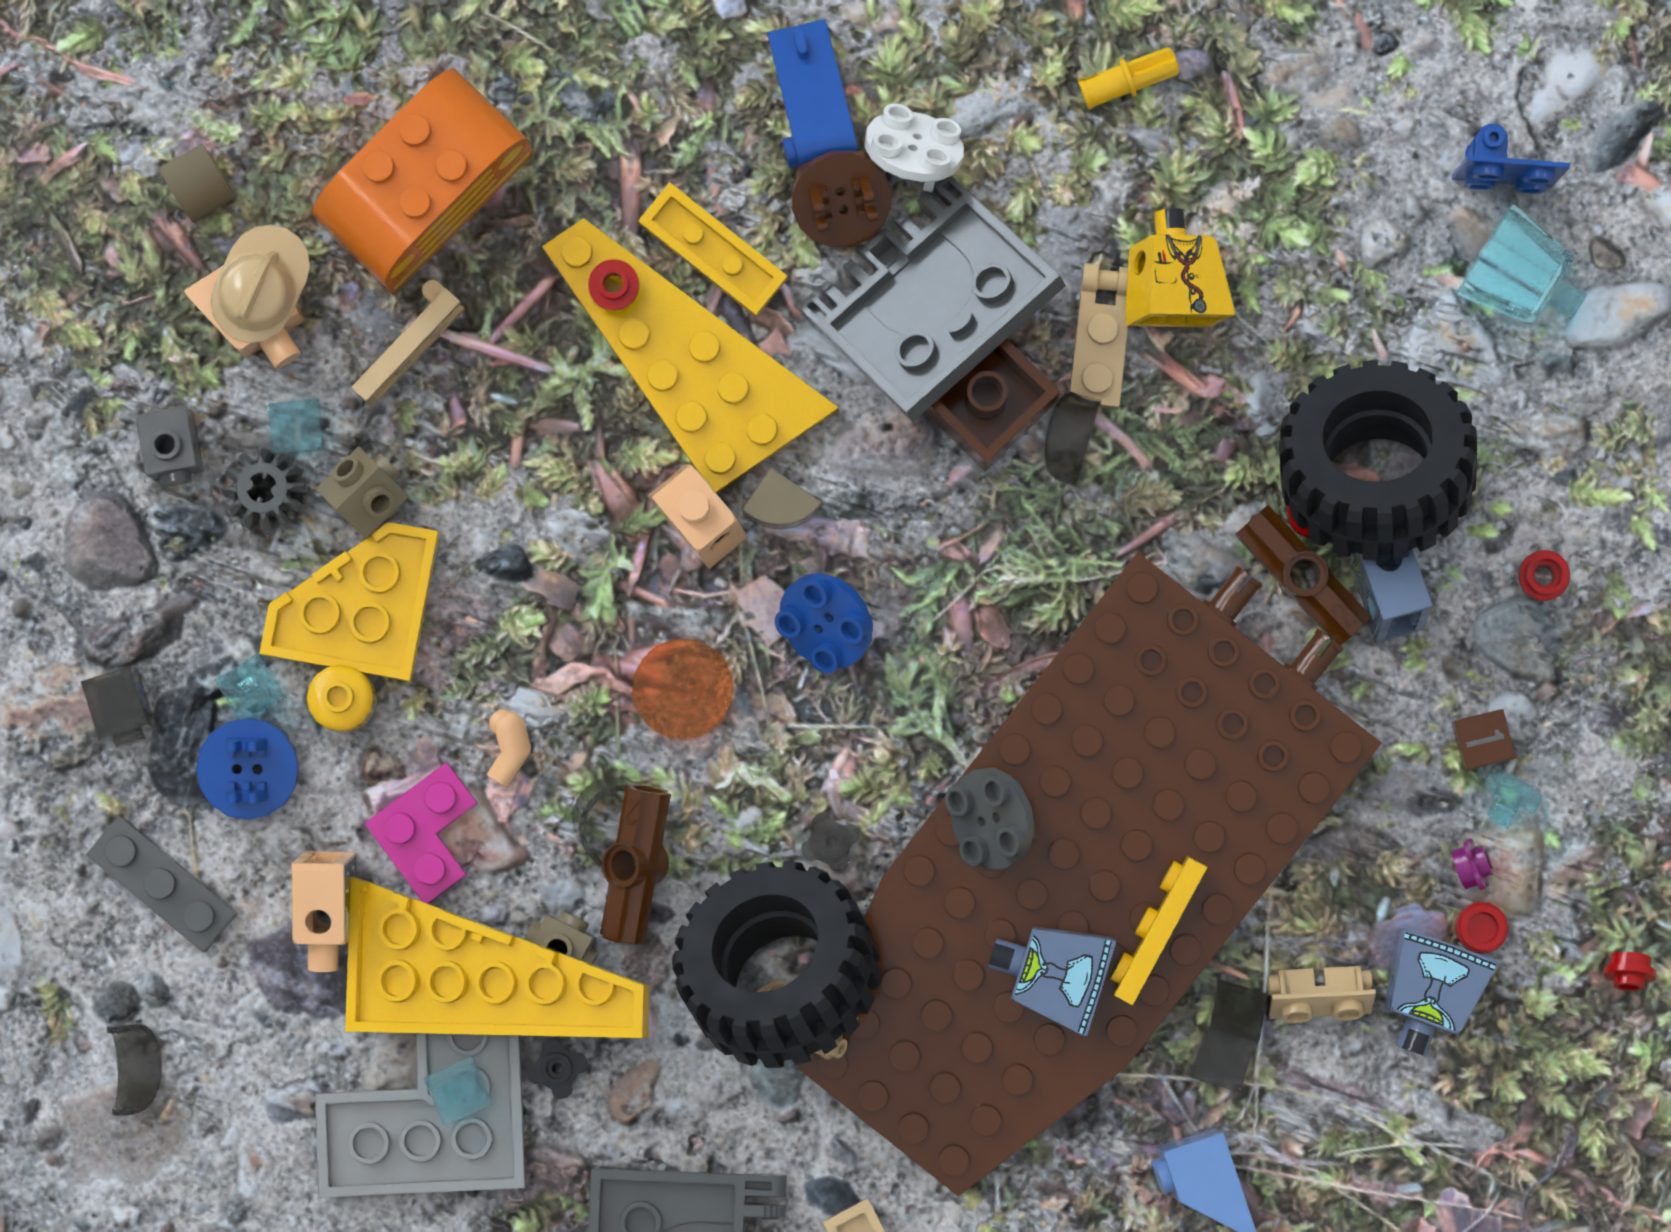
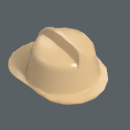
[211,225,310,343]

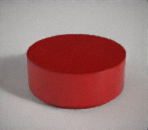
[1454,902,1508,953]

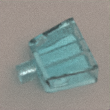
[1455,204,1587,324]

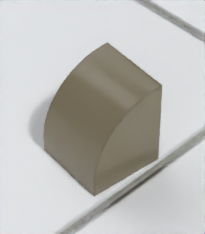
[158,143,237,223]
[742,468,822,530]

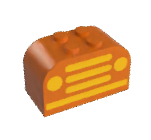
[312,68,534,296]

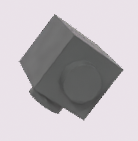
[135,406,204,486]

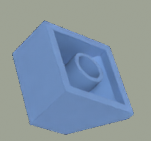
[1151,1128,1256,1232]

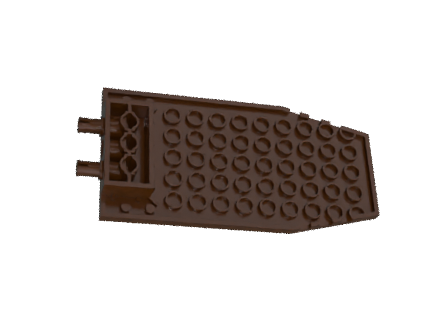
[797,552,1382,1196]

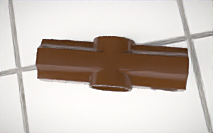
[1235,505,1372,646]
[600,784,671,945]

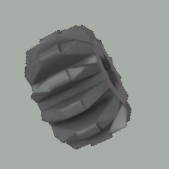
[221,447,310,534]

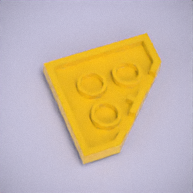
[259,522,440,682]

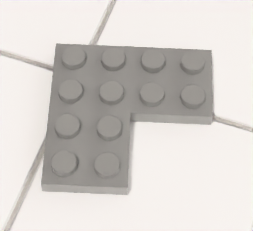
[315,1033,526,1198]

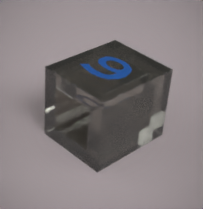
[81,666,156,748]

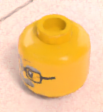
[306,665,377,733]

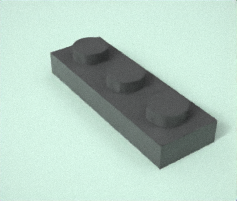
[86,815,238,952]

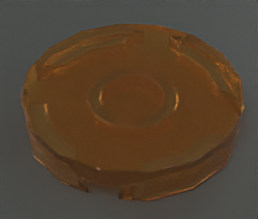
[632,638,733,740]

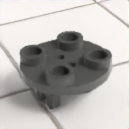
[945,767,1037,870]

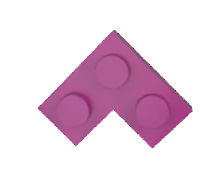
[364,762,478,904]

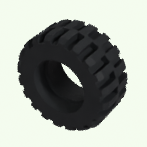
[1279,360,1477,561]
[672,861,881,1068]

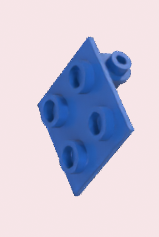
[1452,124,1570,194]

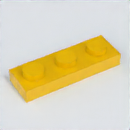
[638,182,788,318]
[1110,856,1207,1005]

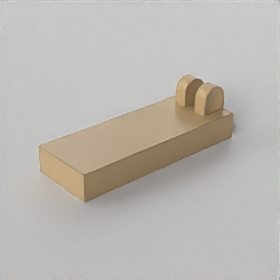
[351,280,465,408]

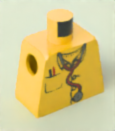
[1125,208,1235,327]

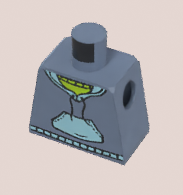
[1352,549,1433,643]
[988,926,1116,1036]
[1385,928,1499,1057]

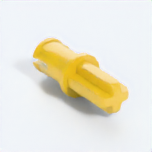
[1077,47,1179,110]

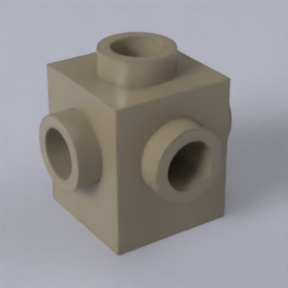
[316,446,409,539]
[524,910,599,965]

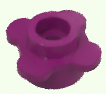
[1452,838,1494,890]

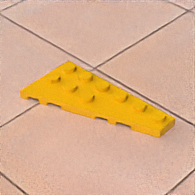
[542,218,839,494]
[345,877,649,1038]

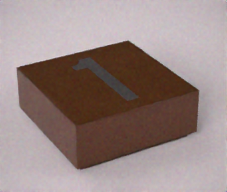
[1451,709,1516,771]

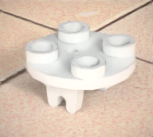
[864,104,964,193]

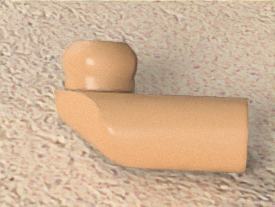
[486,709,531,788]

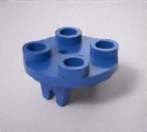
[774,573,873,674]
[196,718,299,820]

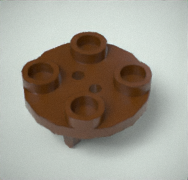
[791,150,892,247]

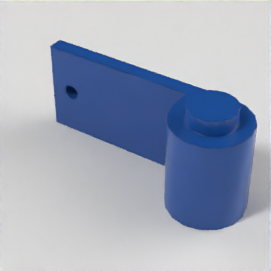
[767,19,858,168]

